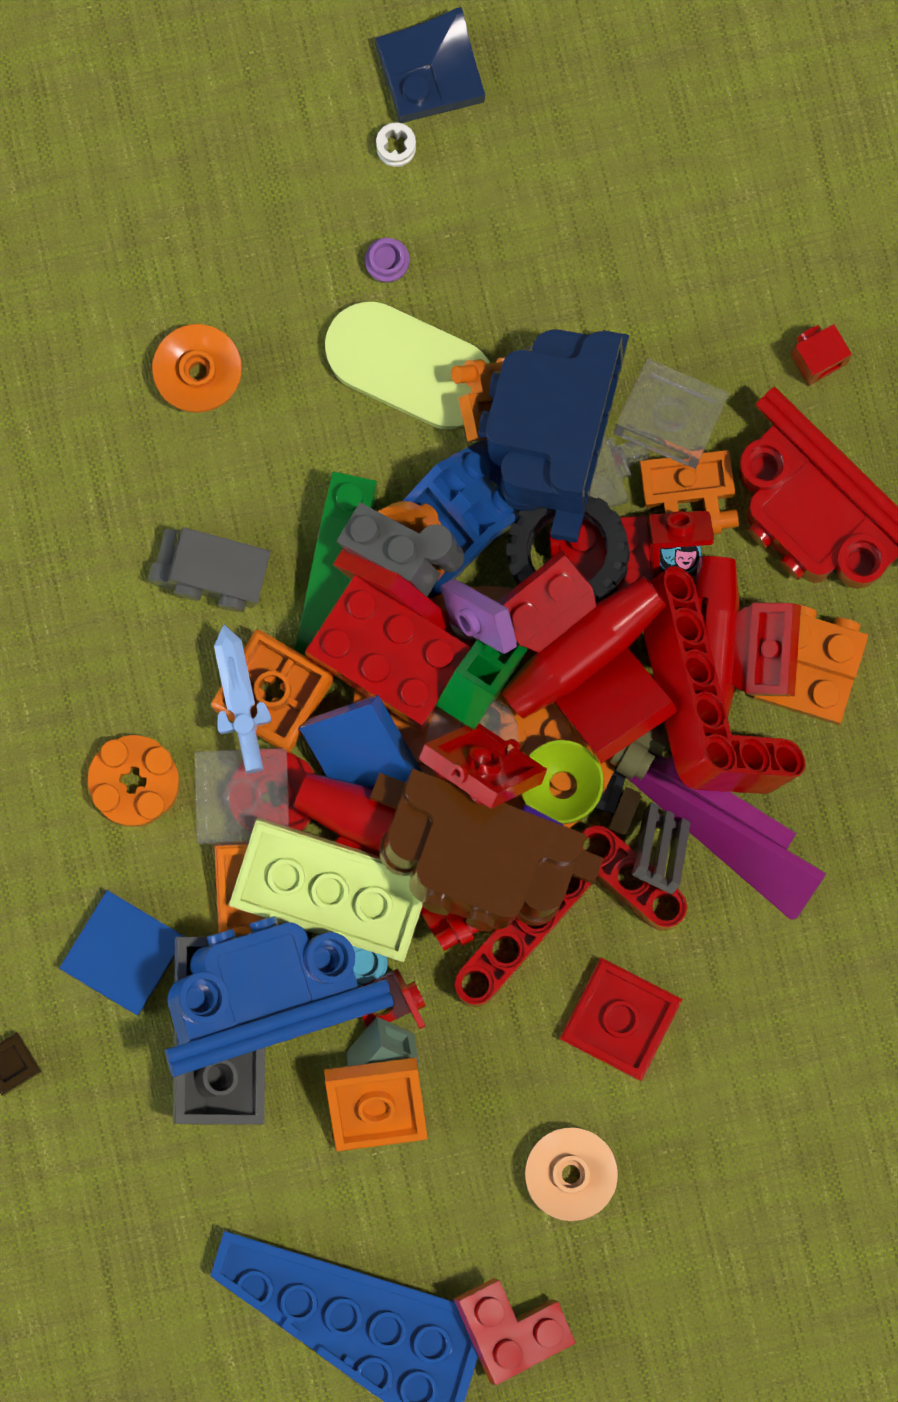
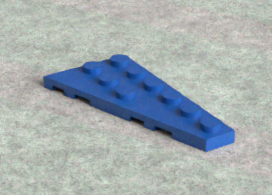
[210,1231,478,1402]

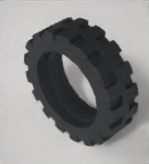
[506,495,630,603]

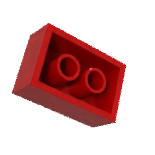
[305,575,471,731]

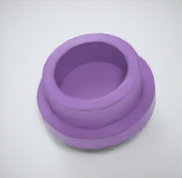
[365,238,410,283]

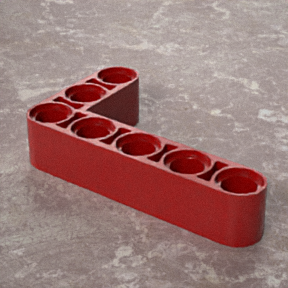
[643,566,806,794]
[455,826,687,1007]

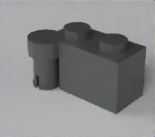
[336,502,464,597]
[147,527,271,612]

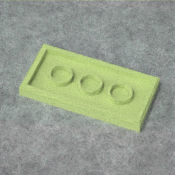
[229,817,423,962]

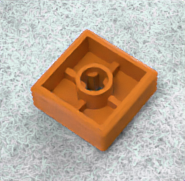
[211,629,334,753]

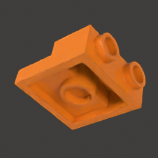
[753,604,868,725]

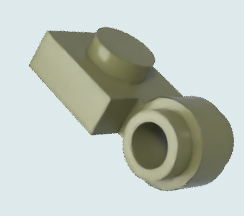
[610,721,669,780]

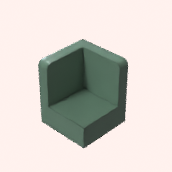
[346,1016,419,1066]

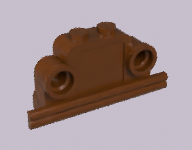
[370,769,603,932]

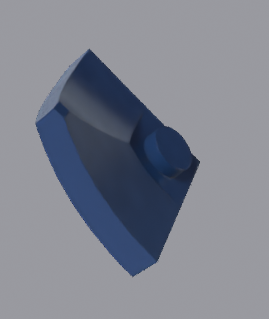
[375,7,485,123]

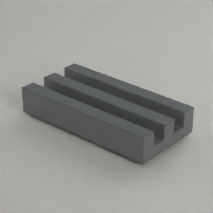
[632,802,690,894]

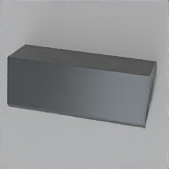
[173,937,265,1125]

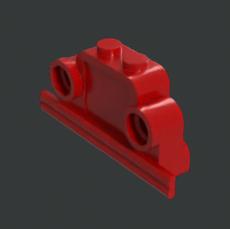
[739,386,898,589]

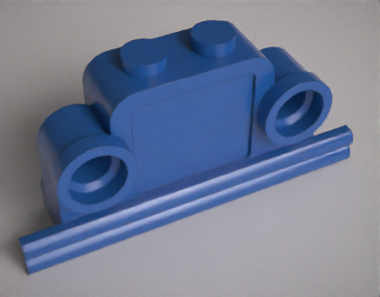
[164,916,394,1077]

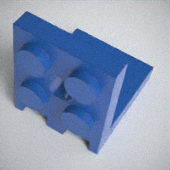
[403,440,520,596]

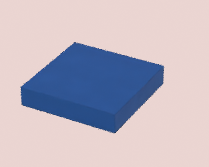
[299,695,422,790]
[59,890,185,1016]

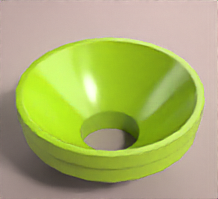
[522,740,604,824]

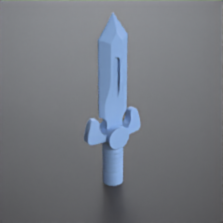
[214,624,272,774]

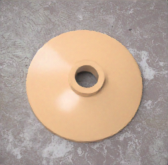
[525,1128,618,1221]

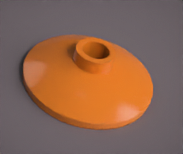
[152,324,242,413]

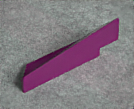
[627,751,826,920]

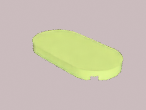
[325,302,490,430]

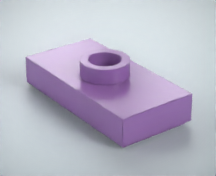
[441,579,517,654]

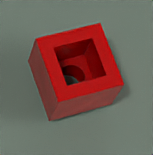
[791,324,852,386]

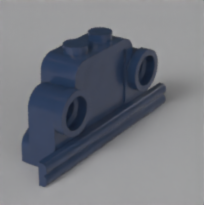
[478,329,629,543]

